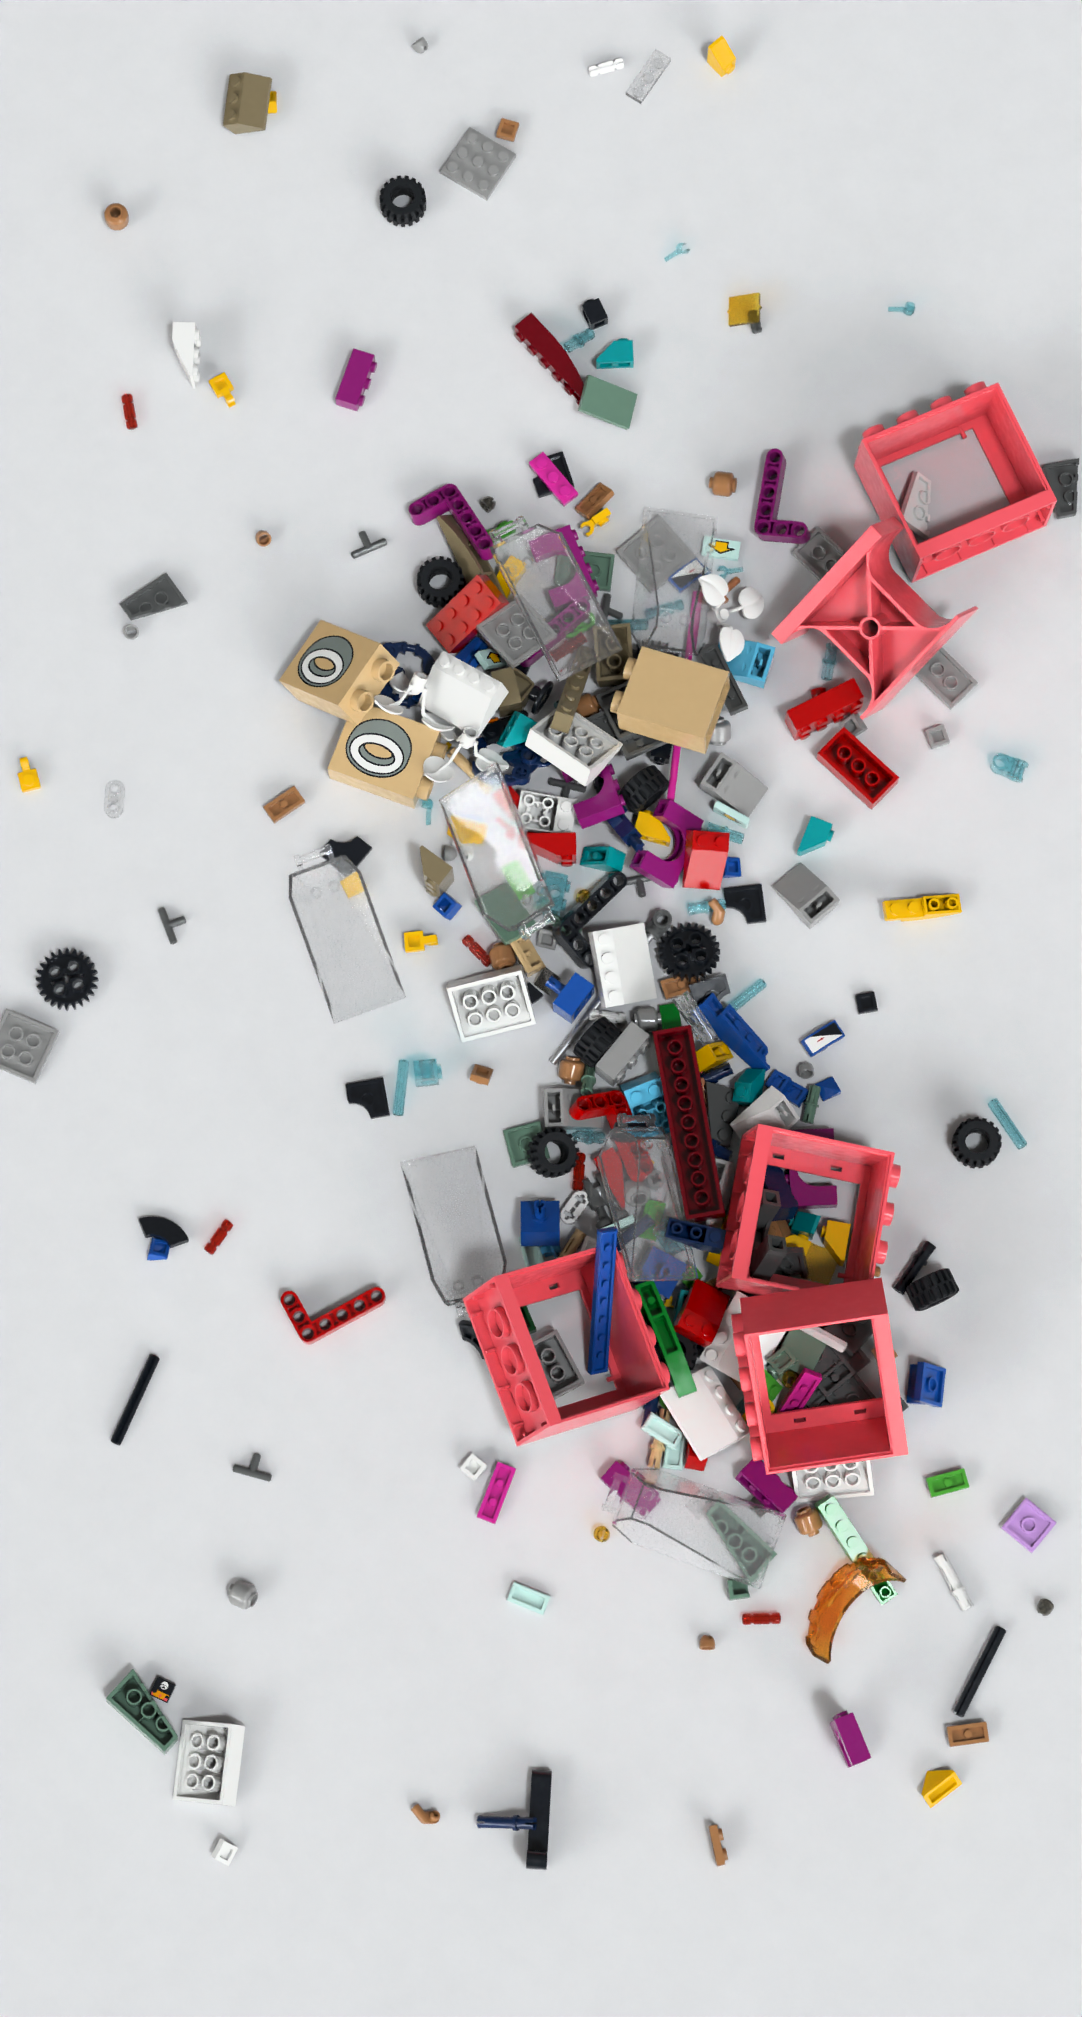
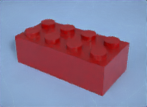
[426,574,509,653]
[785,678,864,741]
[816,727,899,810]

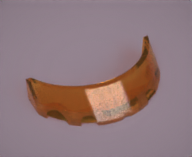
[805,1557,907,1664]

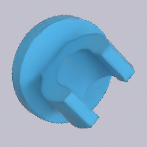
[540,1246,561,1258]

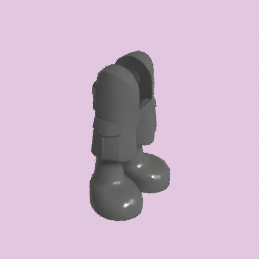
[583,1172,630,1230]

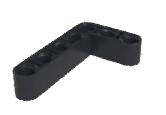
[552,872,627,969]
[526,1770,552,1870]

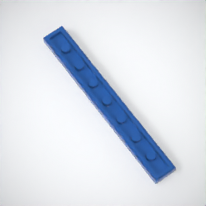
[588,1226,618,1375]

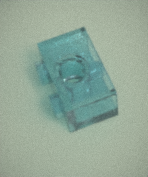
[538,871,571,916]
[413,1059,442,1087]

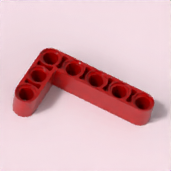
[569,1090,653,1182]
[281,1287,386,1345]

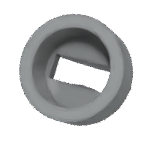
[412,37,428,53]
[124,624,139,640]
[444,846,457,861]
[798,1062,814,1079]

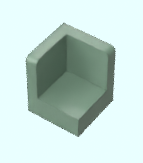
[727,1578,750,1601]

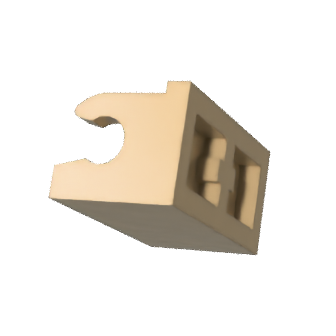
[509,934,546,978]

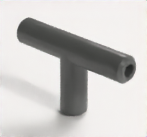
[351,531,387,559]
[599,593,623,626]
[548,778,587,798]
[626,875,651,898]
[158,907,186,944]
[233,1453,272,1482]

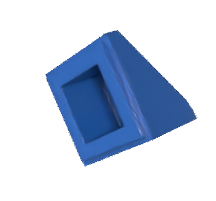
[432,892,462,920]

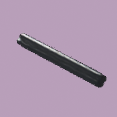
[111,1354,160,1446]
[953,1626,1006,1717]

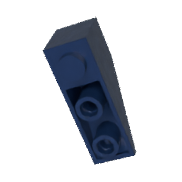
[665,1218,726,1254]

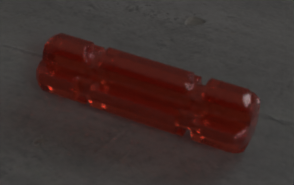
[122,394,138,430]
[462,935,491,967]
[572,1153,586,1191]
[204,1219,233,1255]
[742,1613,781,1625]

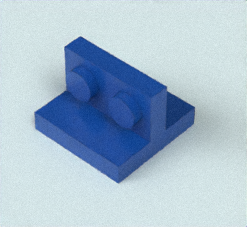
[906,1362,946,1407]

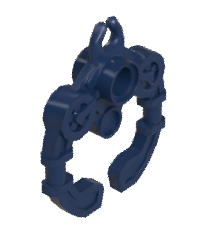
[379,641,435,709]
[472,737,552,787]

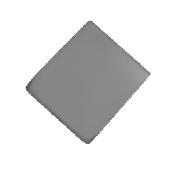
[839,713,868,736]
[536,924,557,950]

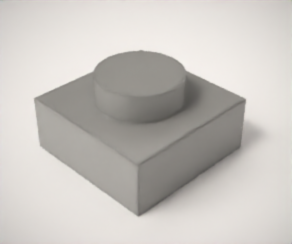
[925,724,950,749]

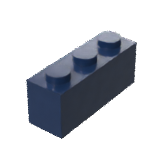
[763,1165,799,1221]

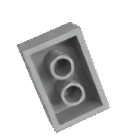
[595,1021,650,1087]
[533,1329,584,1400]

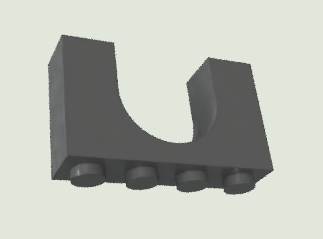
[749,1189,787,1281]

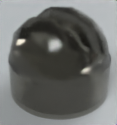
[479,496,496,513]
[1037,1598,1054,1616]

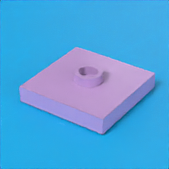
[1001,1497,1057,1553]

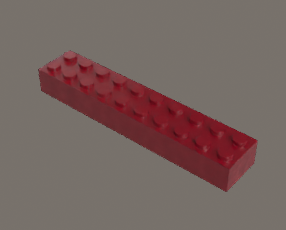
[653,1025,726,1223]

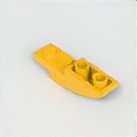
[882,894,962,922]

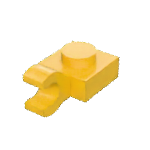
[208,372,236,408]
[580,508,611,537]
[18,757,41,793]
[404,931,438,953]

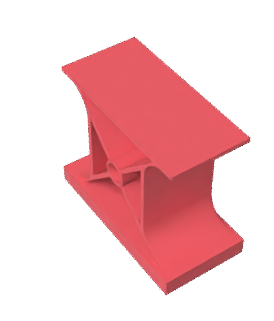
[771,517,978,720]

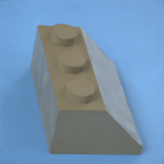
[223,72,272,134]
[593,623,633,687]
[420,845,454,898]

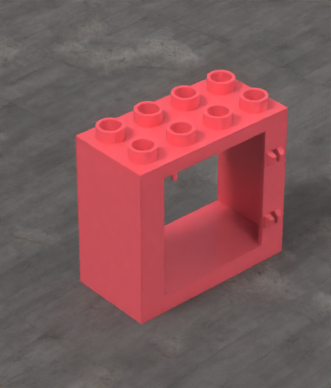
[854,381,1057,583]
[715,1124,901,1296]
[463,1247,670,1446]
[731,1277,908,1475]

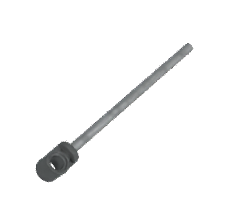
[550,909,672,1065]

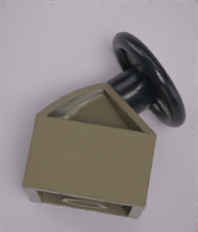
[491,667,554,718]

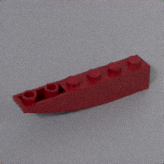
[514,312,584,405]

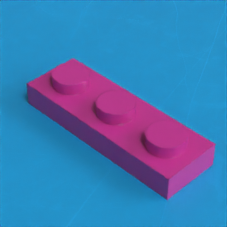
[529,452,578,506]
[776,1367,822,1421]
[477,1462,516,1524]

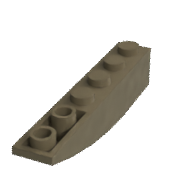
[436,515,507,599]
[550,645,595,734]

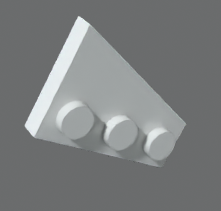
[901,472,931,539]

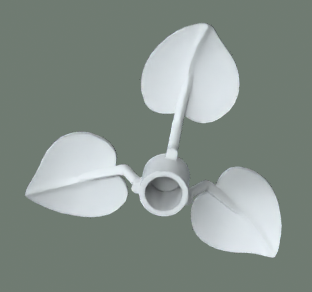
[698,574,764,662]
[374,671,455,731]
[423,719,510,783]

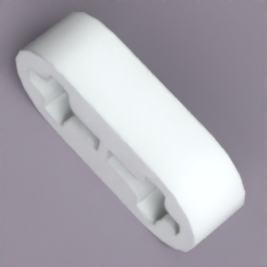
[561,1191,589,1225]

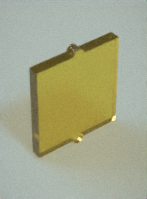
[727,292,762,327]
[799,1243,838,1285]

